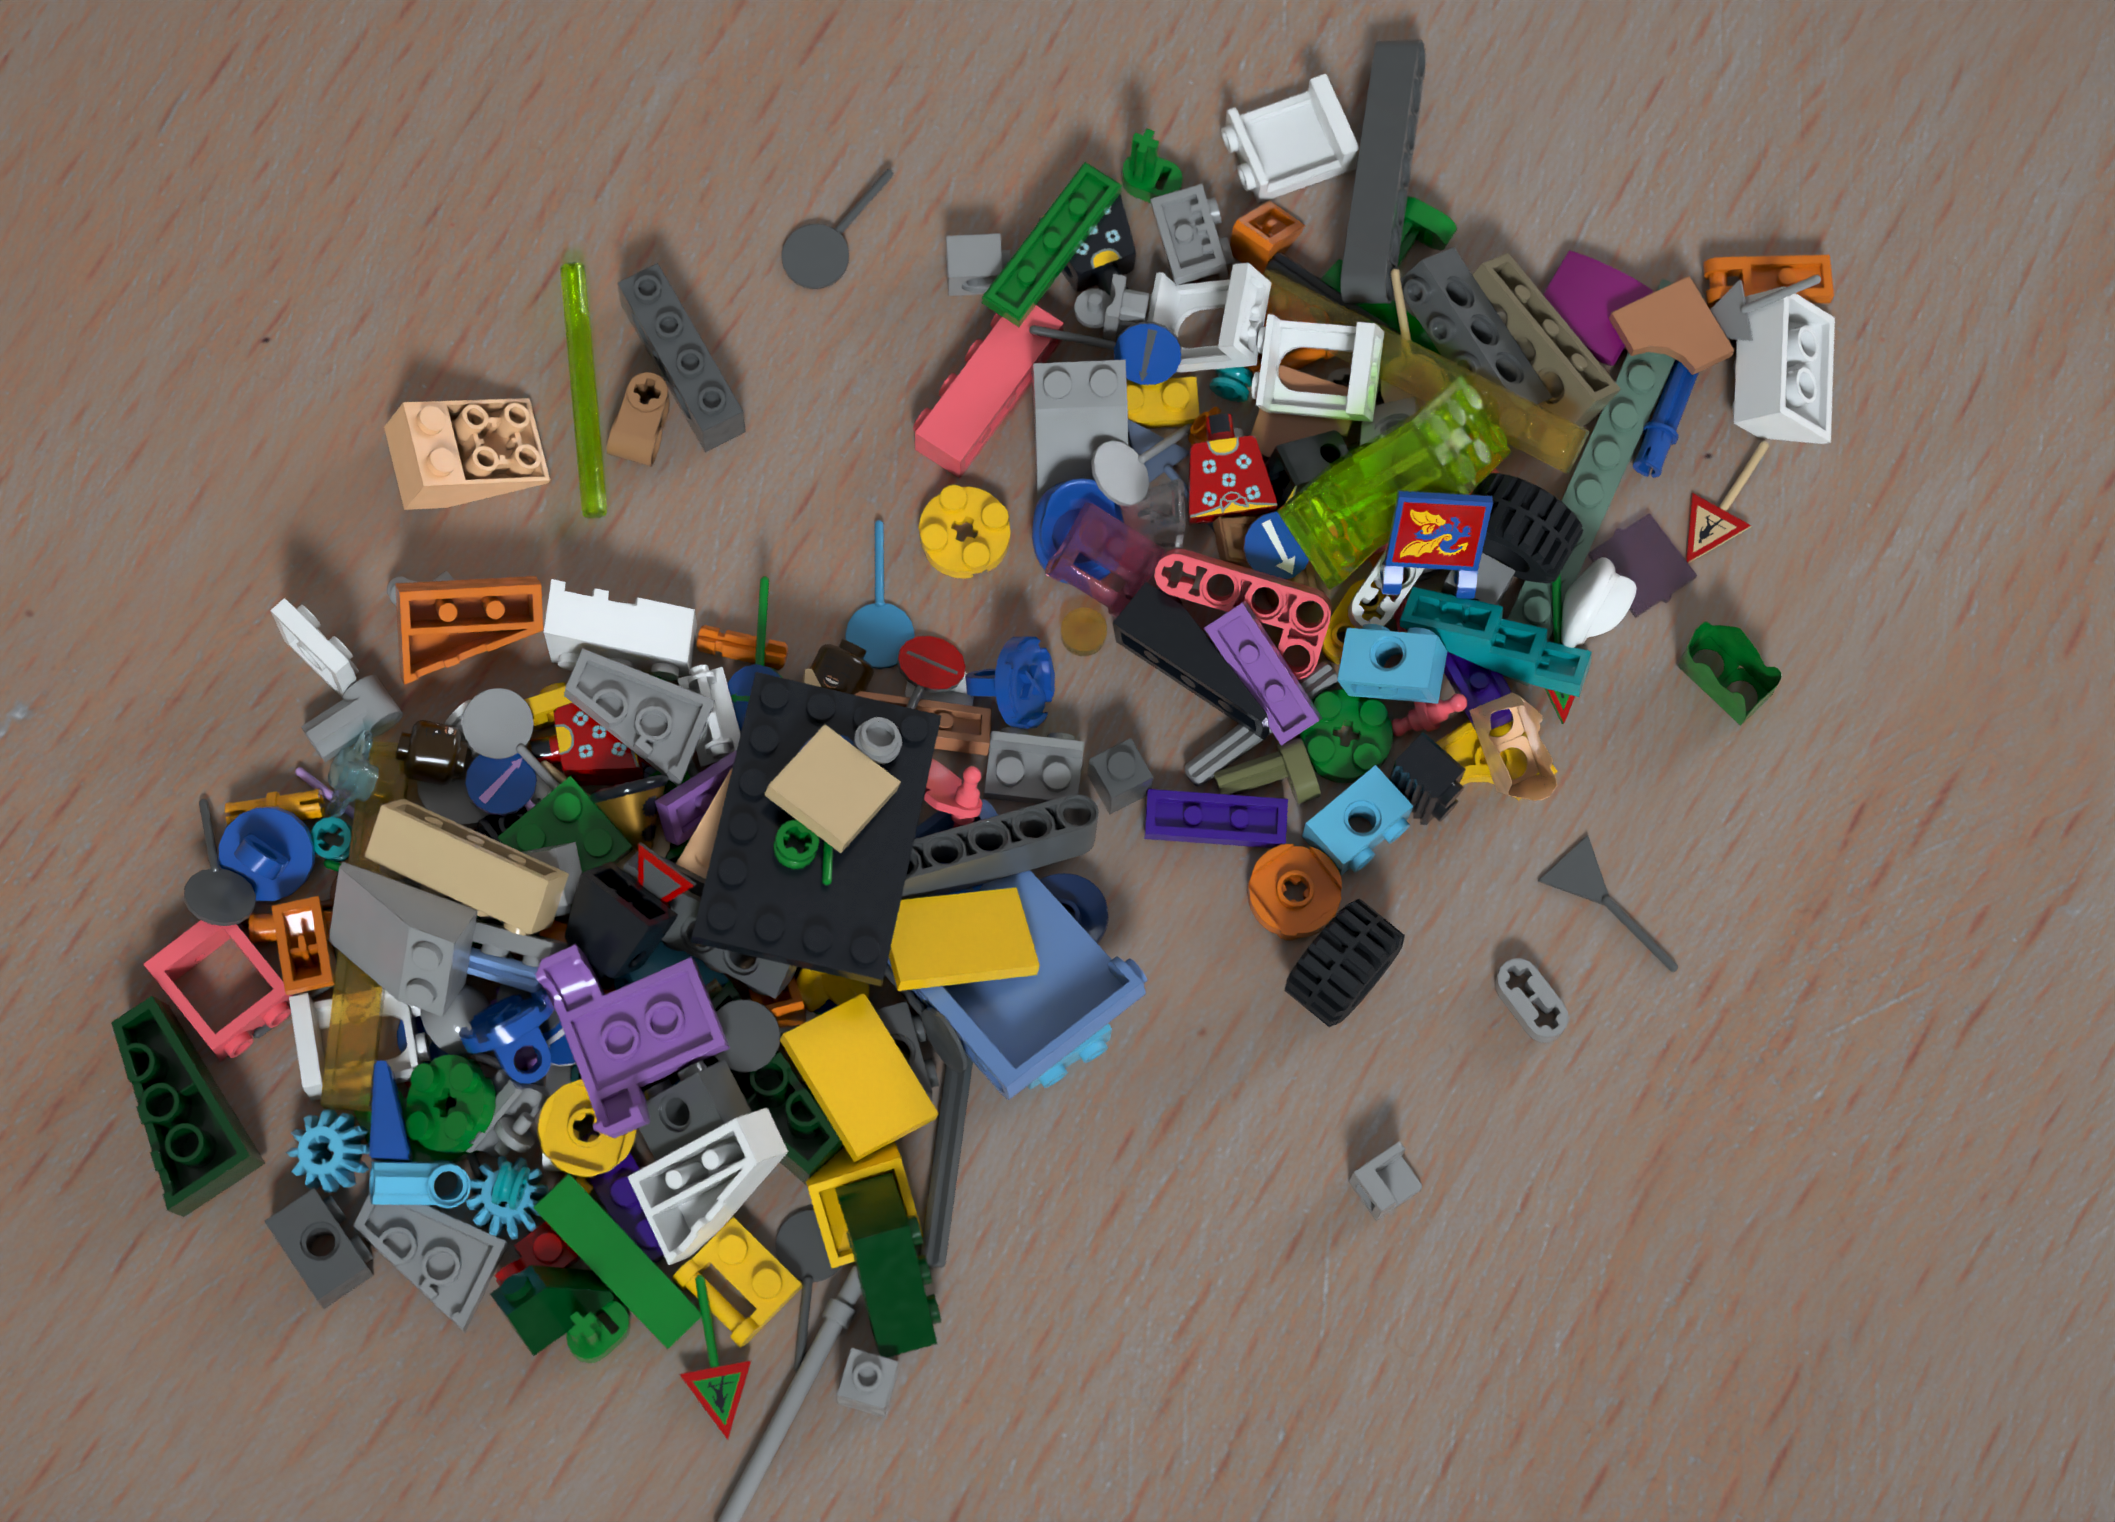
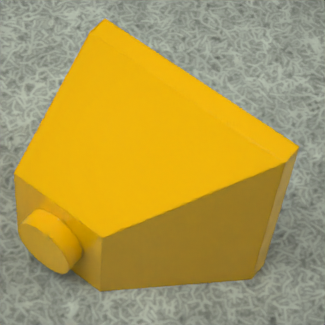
[806,1141,923,1268]

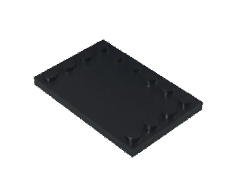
[691,672,941,986]

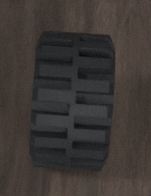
[1471,473,1583,584]
[1284,899,1405,1028]

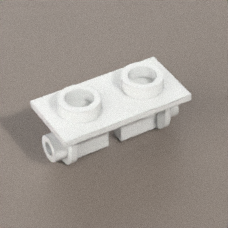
[678,665,741,767]

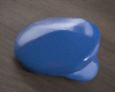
[1032,478,1125,585]

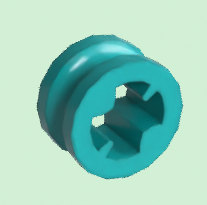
[1209,367,1254,402]
[311,817,357,862]
[491,1161,530,1210]

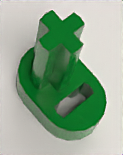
[1121,129,1183,203]
[1397,196,1457,268]
[566,1300,631,1363]

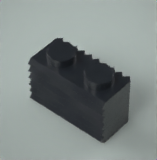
[1389,732,1466,825]

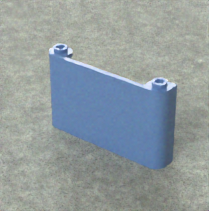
[887,799,1147,1100]

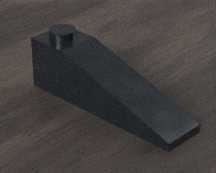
[1113,582,1270,740]

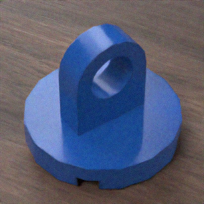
[965,637,1055,729]
[219,807,315,901]
[459,989,554,1084]

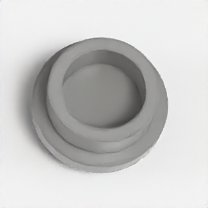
[853,717,902,764]

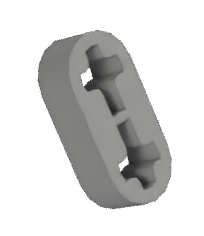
[1495,958,1569,1043]

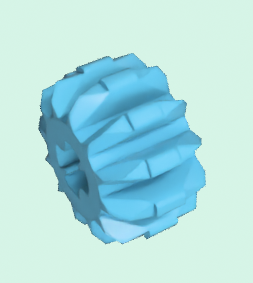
[286,1109,370,1193]
[466,1156,550,1240]

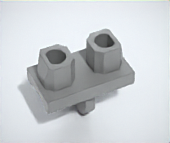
[1074,274,1149,341]
[465,1069,550,1158]

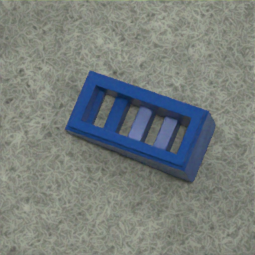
[369,1061,413,1162]

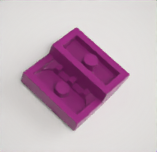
[1543,250,1654,366]

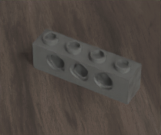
[1401,247,1552,434]
[617,263,746,452]
[623,852,797,999]

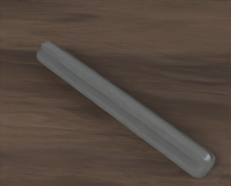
[920,1055,973,1268]

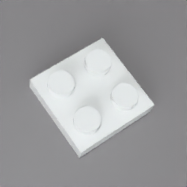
[270,598,359,697]

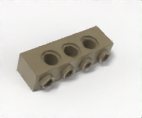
[1472,253,1621,434]

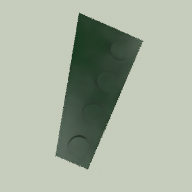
[675,980,842,1186]
[111,996,265,1217]

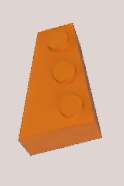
[395,576,543,685]

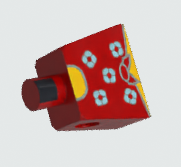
[1188,413,1277,525]
[530,703,644,786]

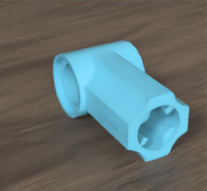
[369,1159,471,1208]

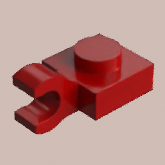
[494,1221,581,1286]

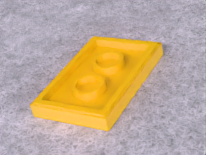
[889,887,1040,991]
[780,993,939,1162]

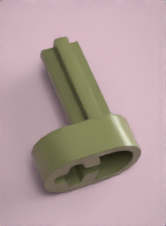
[1213,736,1321,805]

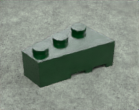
[835,1172,942,1358]

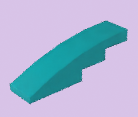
[1400,587,1592,697]

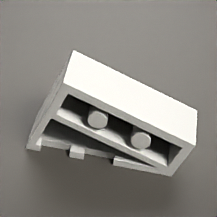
[544,579,697,681]
[628,1108,788,1265]

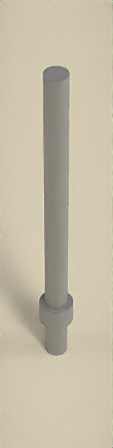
[717,1266,862,1522]

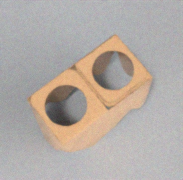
[1469,693,1557,801]

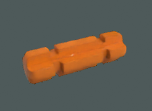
[696,625,788,669]

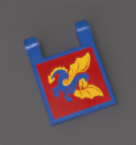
[1380,491,1493,599]

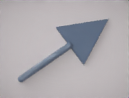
[1128,419,1214,531]

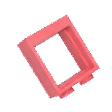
[143,920,293,1062]

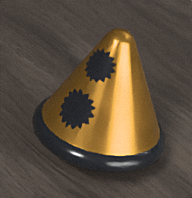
[590,774,668,852]

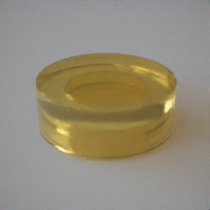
[1061,607,1107,656]

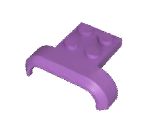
[535,944,730,1138]

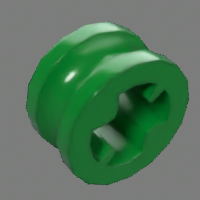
[773,820,819,869]

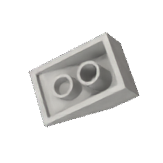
[1031,360,1128,502]
[329,862,478,1017]

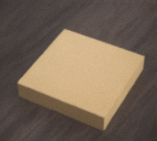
[764,724,901,853]

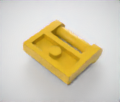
[672,1217,803,1348]

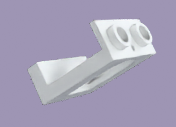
[1147,263,1271,373]
[1252,314,1384,422]
[289,988,431,1101]

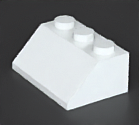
[1732,286,1835,444]

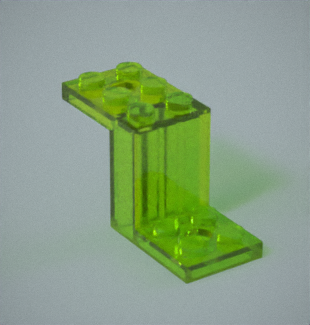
[1277,375,1511,590]

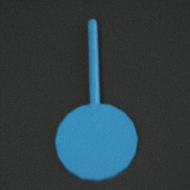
[845,520,915,669]

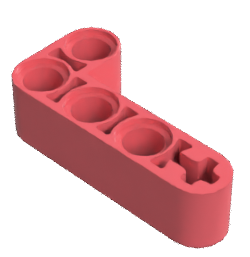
[1154,548,1332,680]

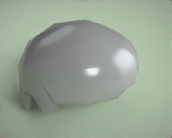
[420,984,490,1058]

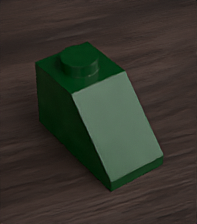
[490,1265,615,1356]

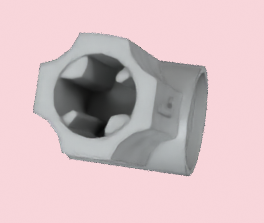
[301,675,403,762]

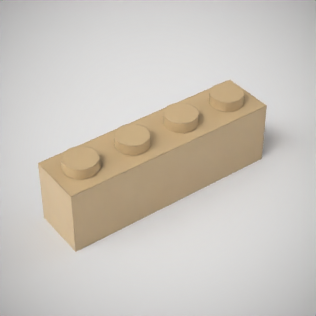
[364,799,569,936]

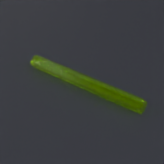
[560,262,607,519]

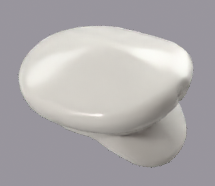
[1561,557,1637,648]

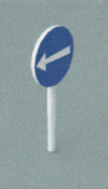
[1244,489,1387,579]

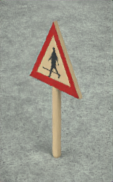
[1686,441,1769,565]

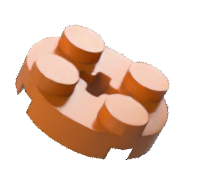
[1247,844,1342,941]

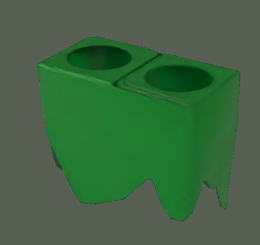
[1677,621,1782,726]

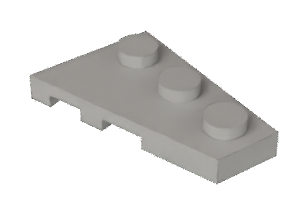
[564,648,715,786]
[353,1193,508,1333]

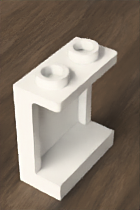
[1221,74,1360,204]

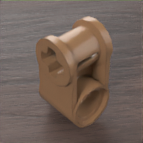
[607,372,670,467]

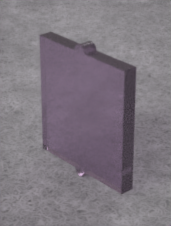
[1588,513,1697,618]

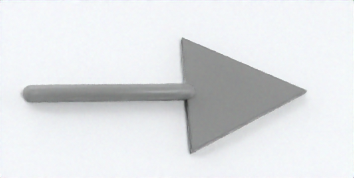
[1710,275,1821,341]

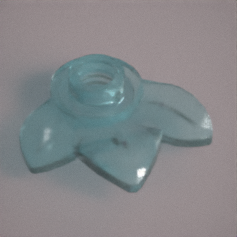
[327,730,379,818]

